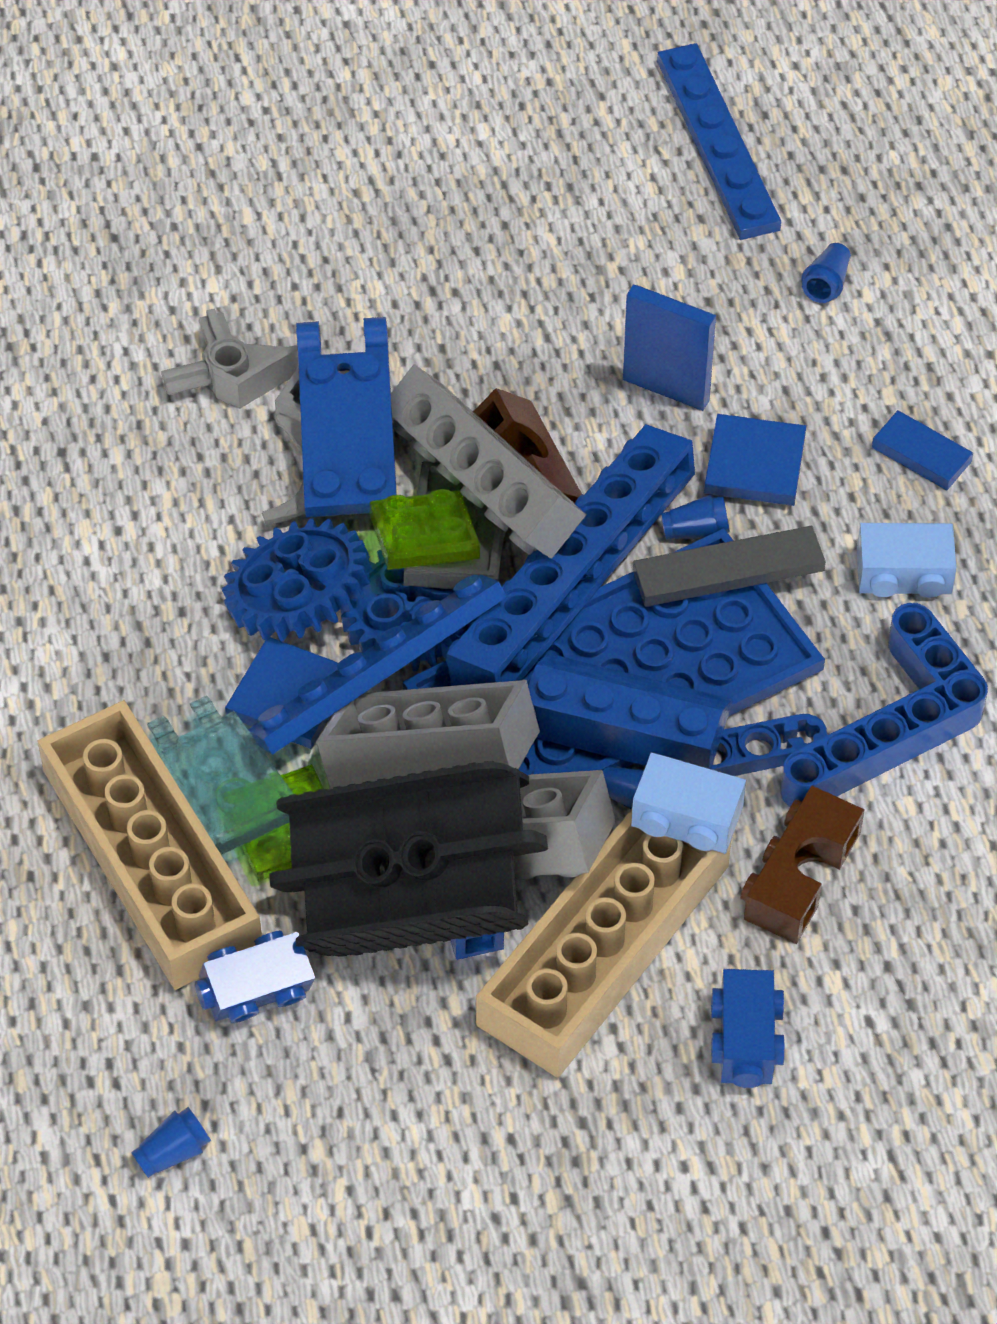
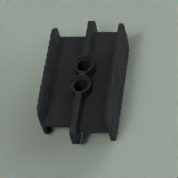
[269,761,548,957]

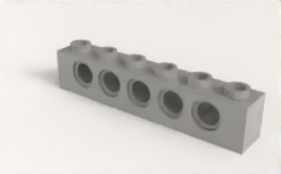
[391,364,586,559]

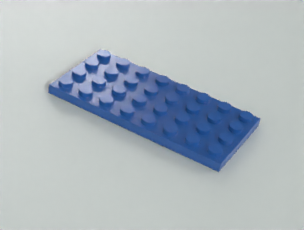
[403,528,825,775]

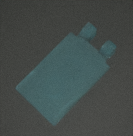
[147,695,293,855]

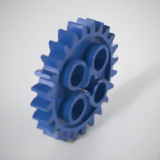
[222,518,372,641]
[340,544,474,671]

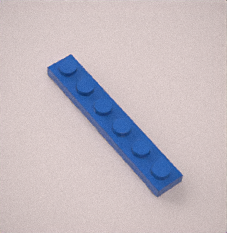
[657,43,781,240]
[248,574,507,755]

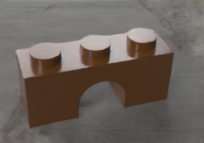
[473,388,582,504]
[740,786,865,944]

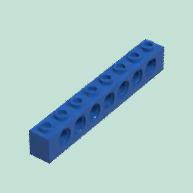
[446,424,695,686]

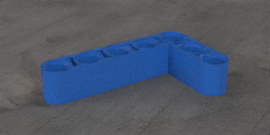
[781,603,988,807]

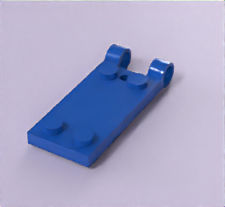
[296,317,398,518]

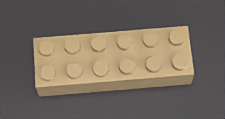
[37,700,262,990]
[476,809,732,1078]

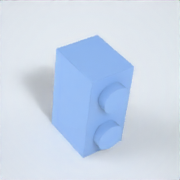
[857,523,956,598]
[631,752,746,854]

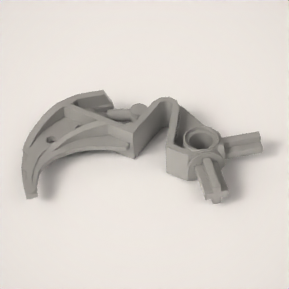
[161,309,306,525]

